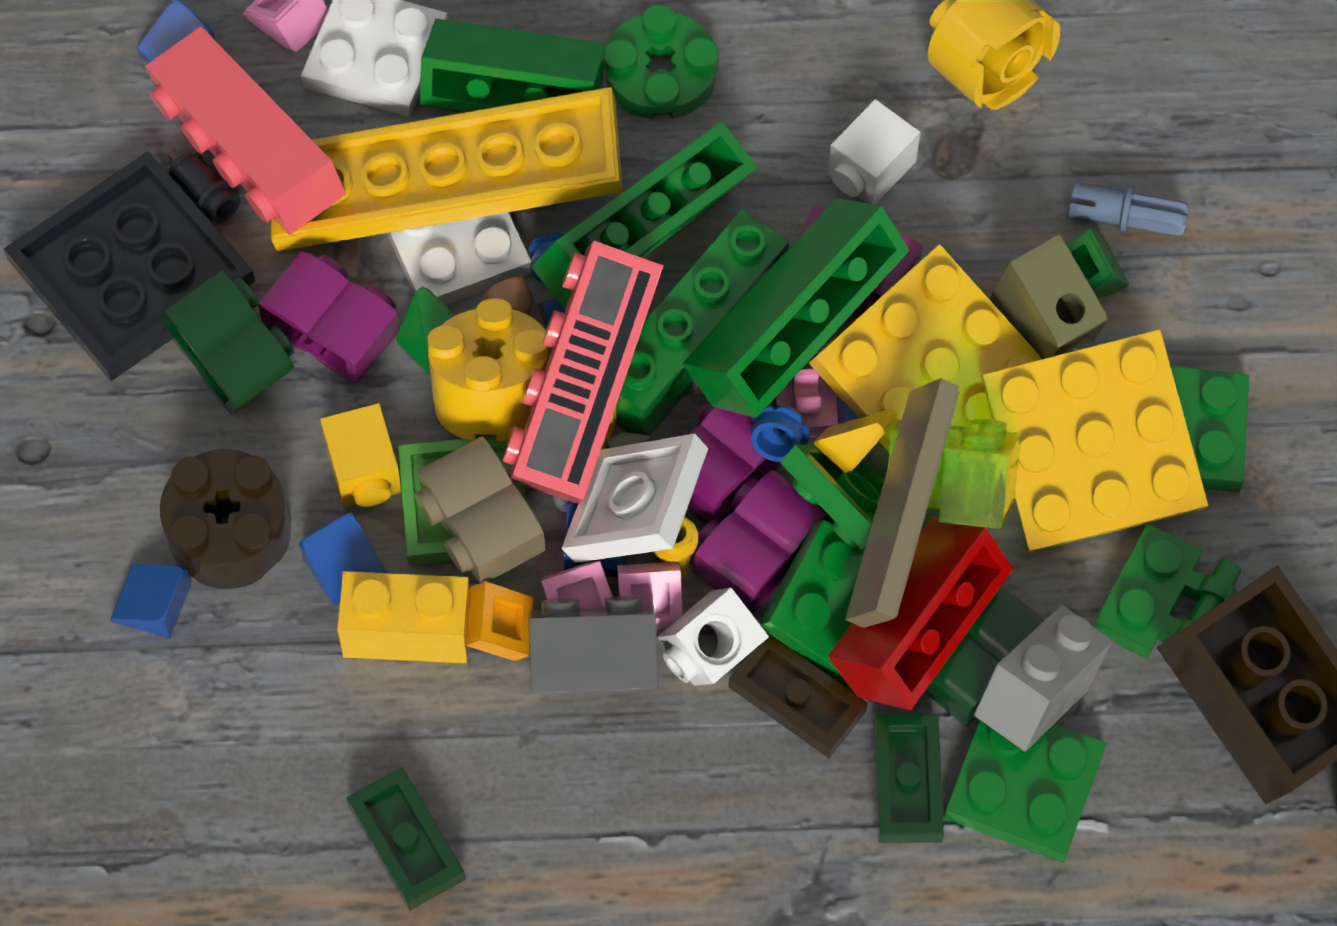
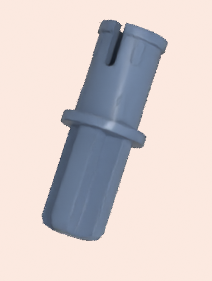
[1069,181,1189,236]

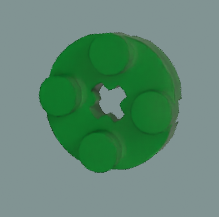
[604,4,718,119]

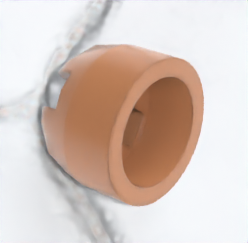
[482,277,534,316]

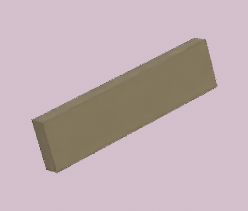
[845,378,960,628]

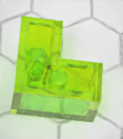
[888,419,1021,529]

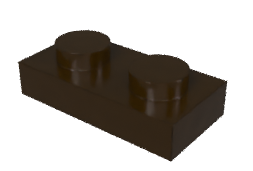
[728,632,868,758]

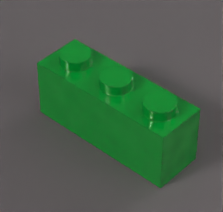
[420,18,606,112]

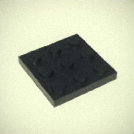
[3,151,255,381]

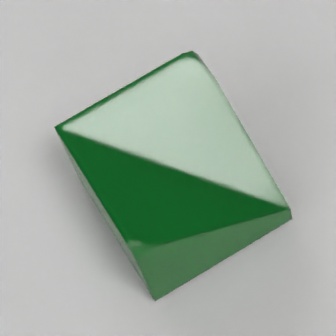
[396,286,455,376]

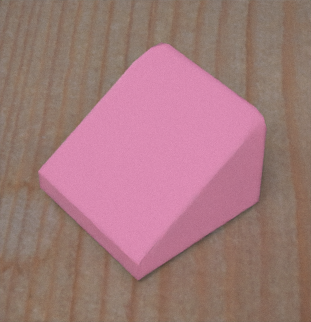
[243,0,328,52]

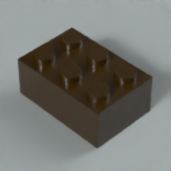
[1156,565,1337,805]

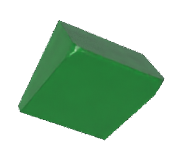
[1066,228,1129,299]

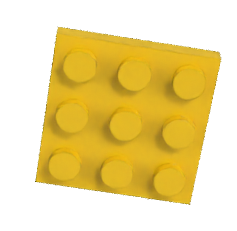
[809,244,1042,497]
[981,330,1208,553]

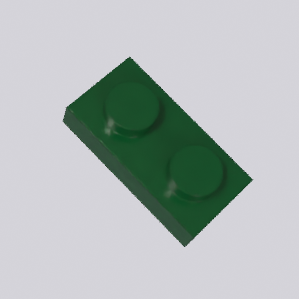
[874,714,944,843]
[346,767,466,911]

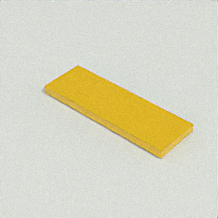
[271,87,623,252]

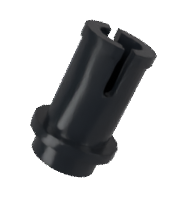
[169,150,240,223]

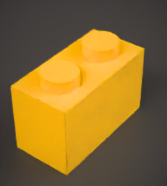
[337,571,470,664]

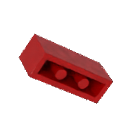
[828,517,1013,710]

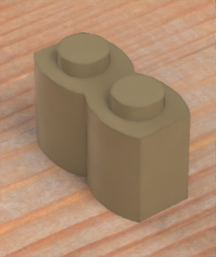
[414,436,546,583]

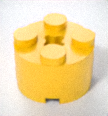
[928,0,1061,110]
[428,298,551,442]

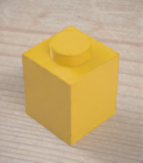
[320,403,402,508]

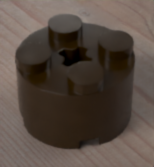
[160,449,291,589]

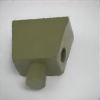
[989,234,1108,359]

